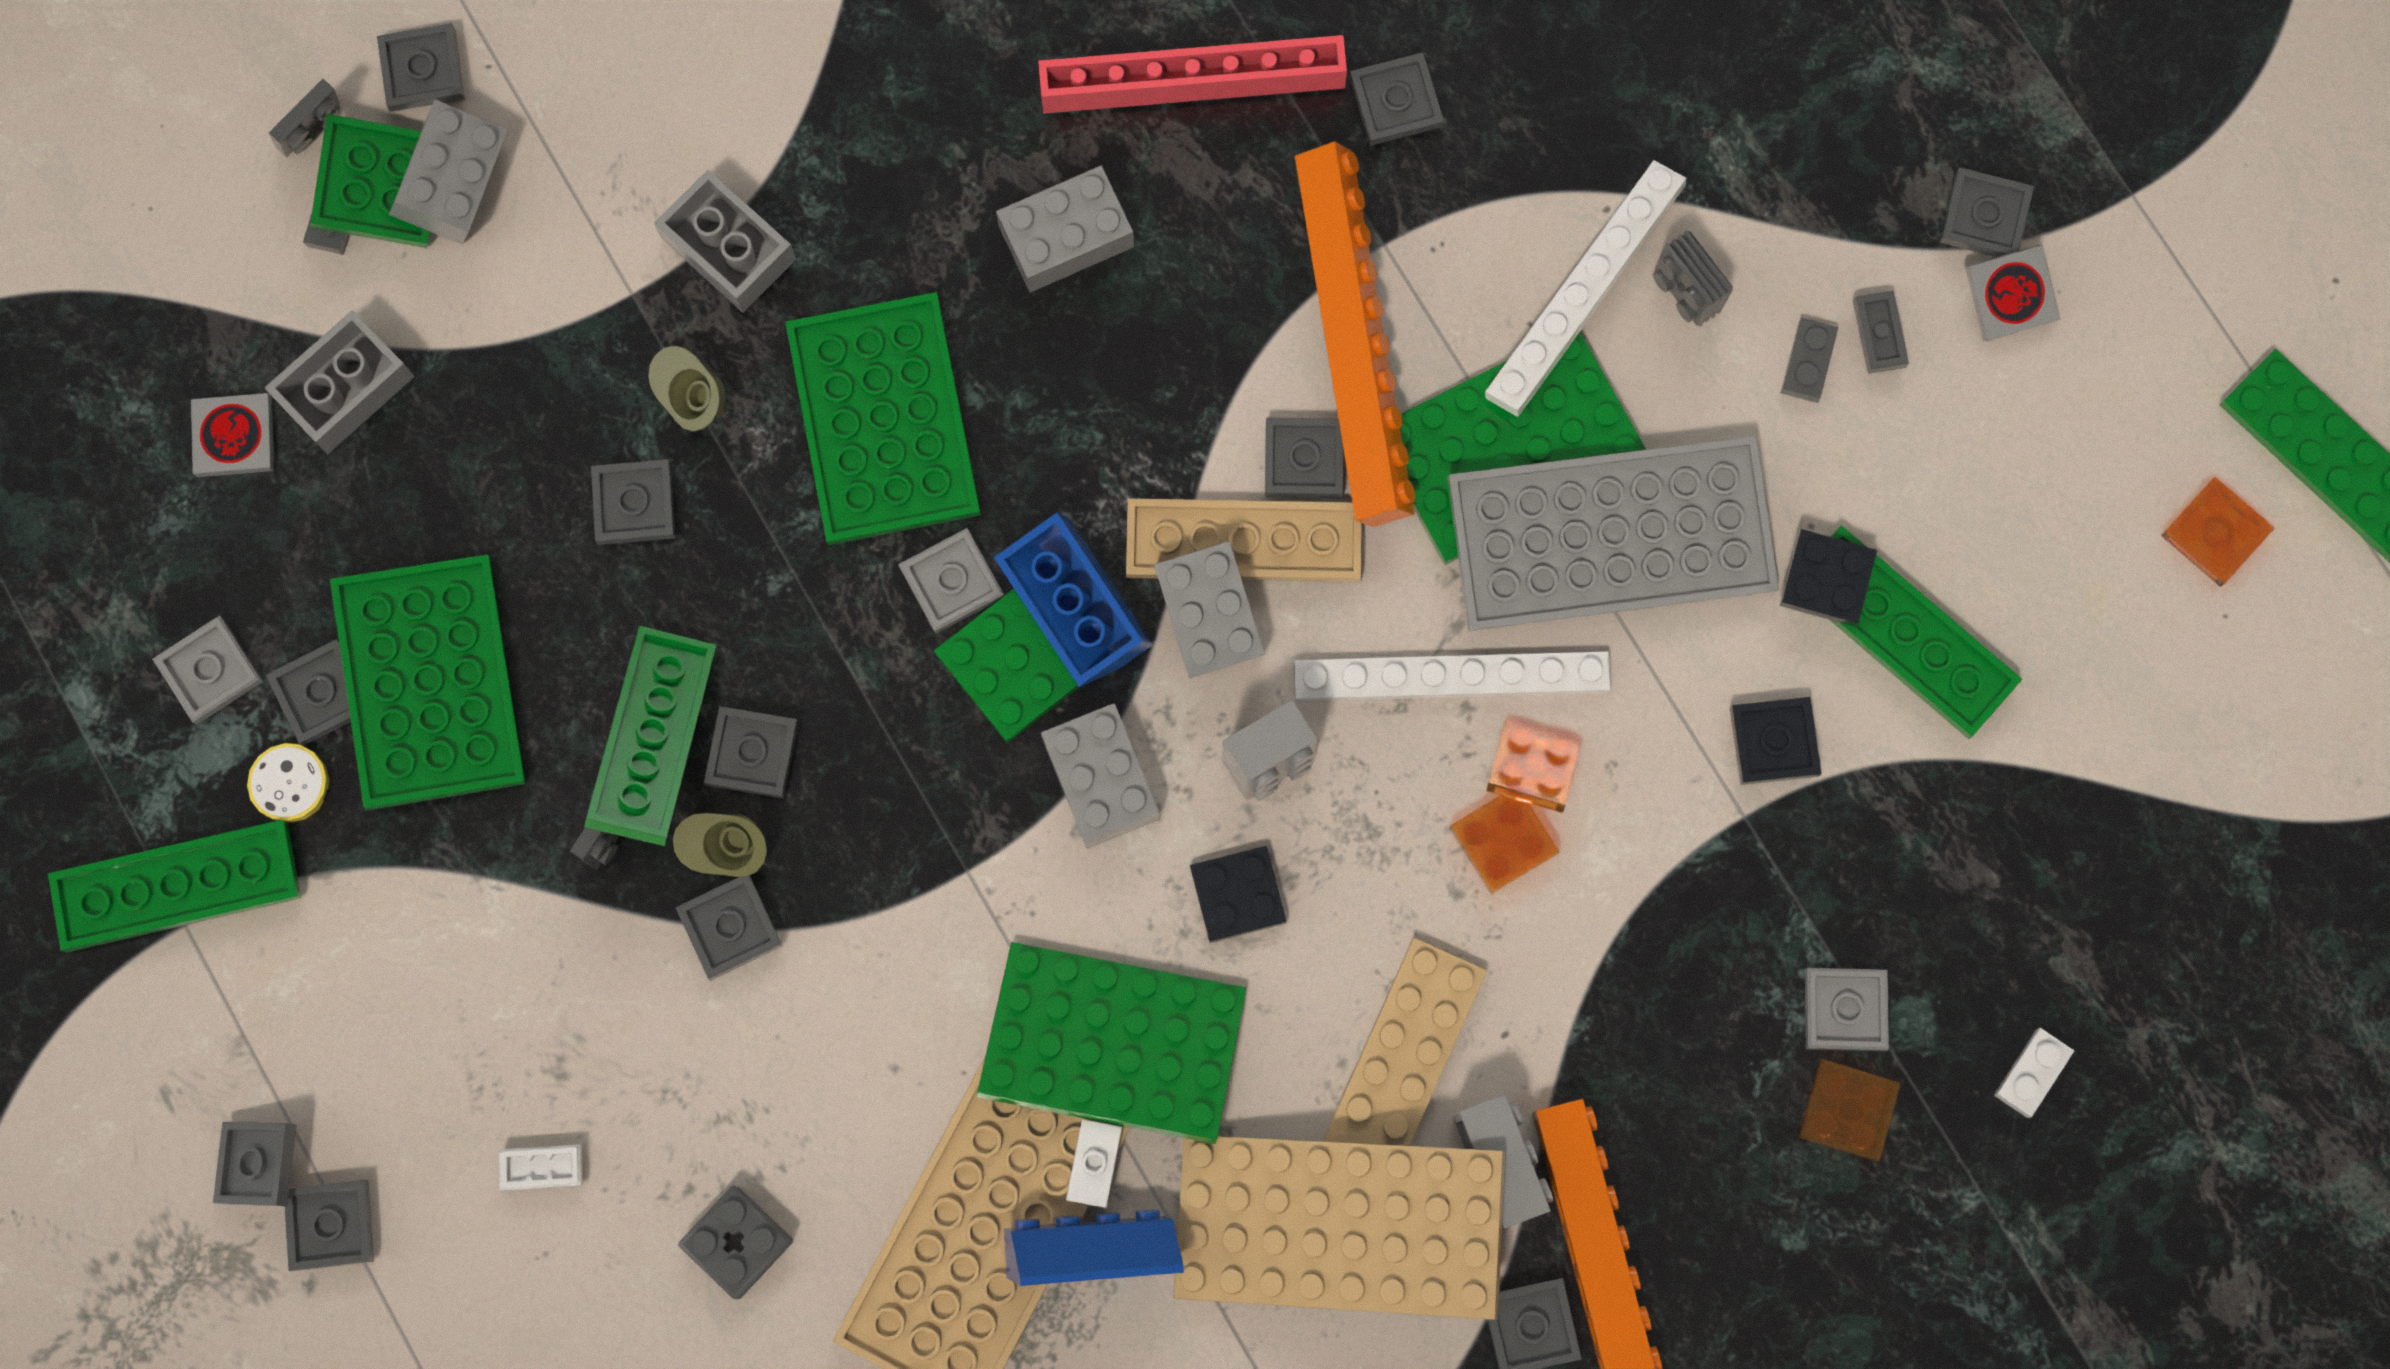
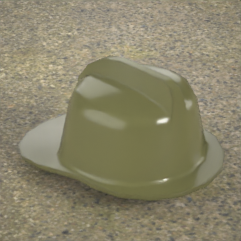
[648,346,726,431]
[673,813,767,877]

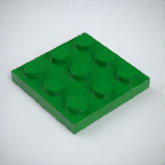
[310,114,430,248]
[934,589,1079,744]

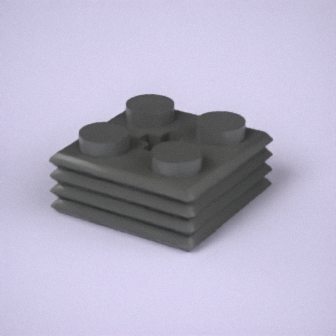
[1653,230,1733,326]
[678,1186,793,1299]

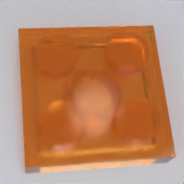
[2161,477,2275,587]
[1486,719,1582,813]
[1449,785,1560,895]
[1799,1059,1901,1162]

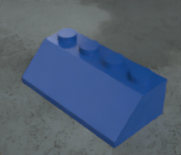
[994,512,1153,687]
[1004,1209,1184,1286]

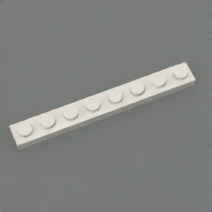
[1485,160,1686,417]
[1294,651,1610,702]

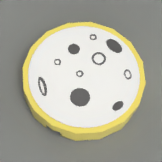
[247,743,330,823]

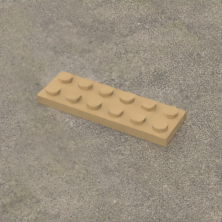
[1126,499,1361,582]
[1323,938,1487,1146]

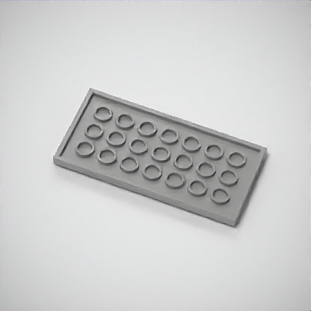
[1447,436,1779,631]

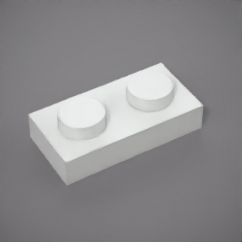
[1994,1028,2074,1118]

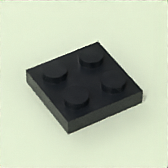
[1779,529,1877,627]
[1730,697,1822,785]
[1190,845,1287,943]

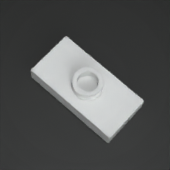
[1066,1119,1122,1208]
[499,1144,583,1191]

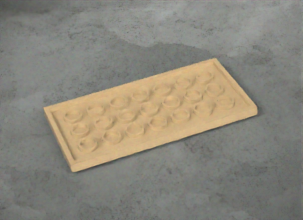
[832,1057,1130,1369]
[1173,1136,1506,1320]

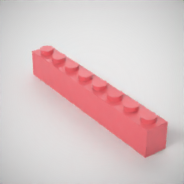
[1038,35,1347,114]

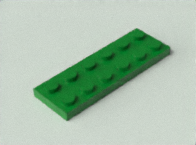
[2219,349,2390,563]
[1830,525,2023,739]
[584,626,716,846]
[48,820,301,952]

